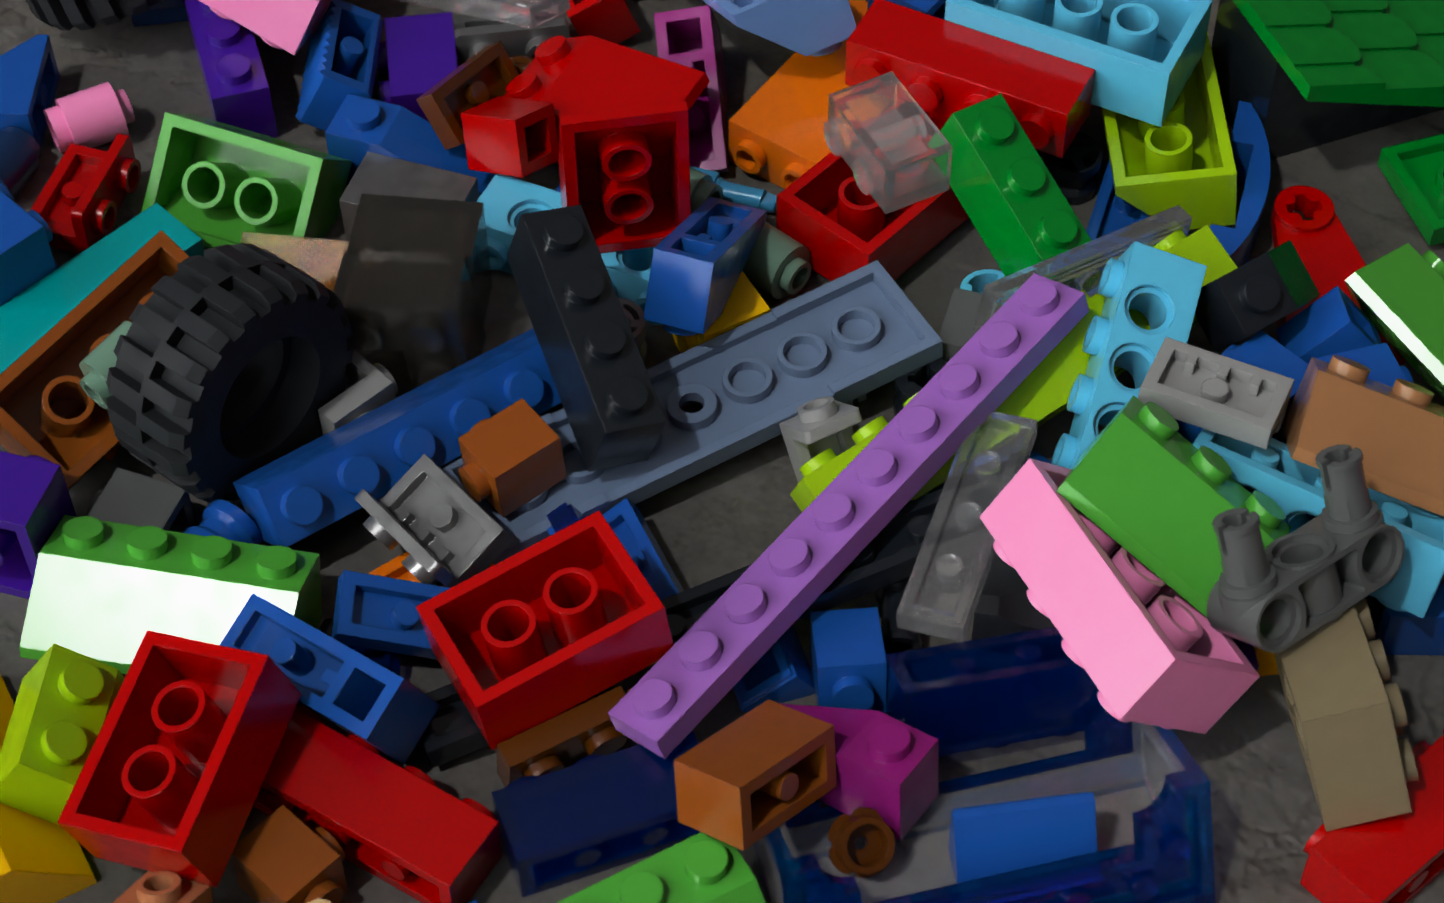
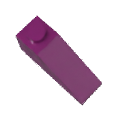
[653,5,729,173]
[779,703,939,841]

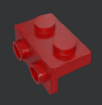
[30,133,141,254]

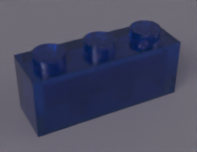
[885,627,1104,758]
[491,730,700,898]

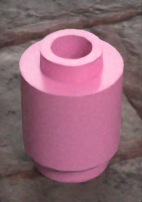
[43,82,135,153]

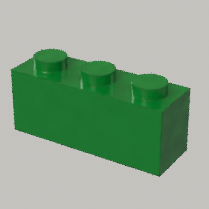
[927,94,1095,292]

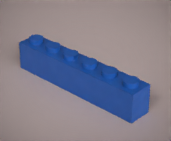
[232,328,562,547]

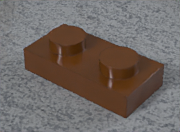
[416,41,519,150]
[497,686,628,795]

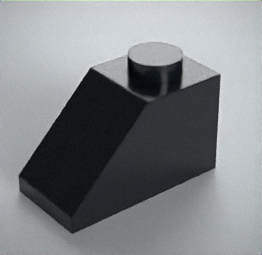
[1195,240,1320,352]

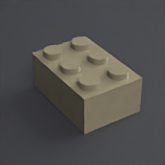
[1274,598,1419,832]

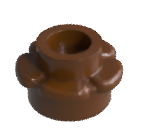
[828,807,896,878]

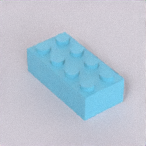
[945,0,1213,127]

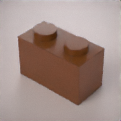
[674,699,837,851]

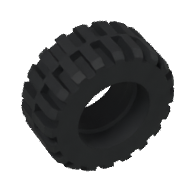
[106,243,353,501]

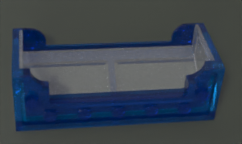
[753,709,1216,903]

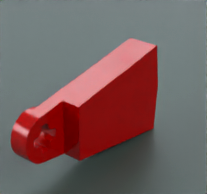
[1271,185,1405,366]

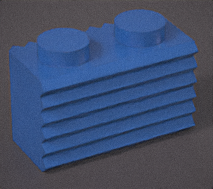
[296,0,383,131]

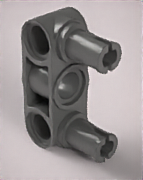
[1207,445,1405,653]

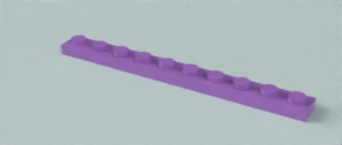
[608,273,1089,759]

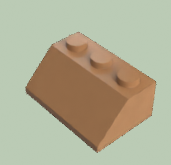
[1281,355,1444,517]

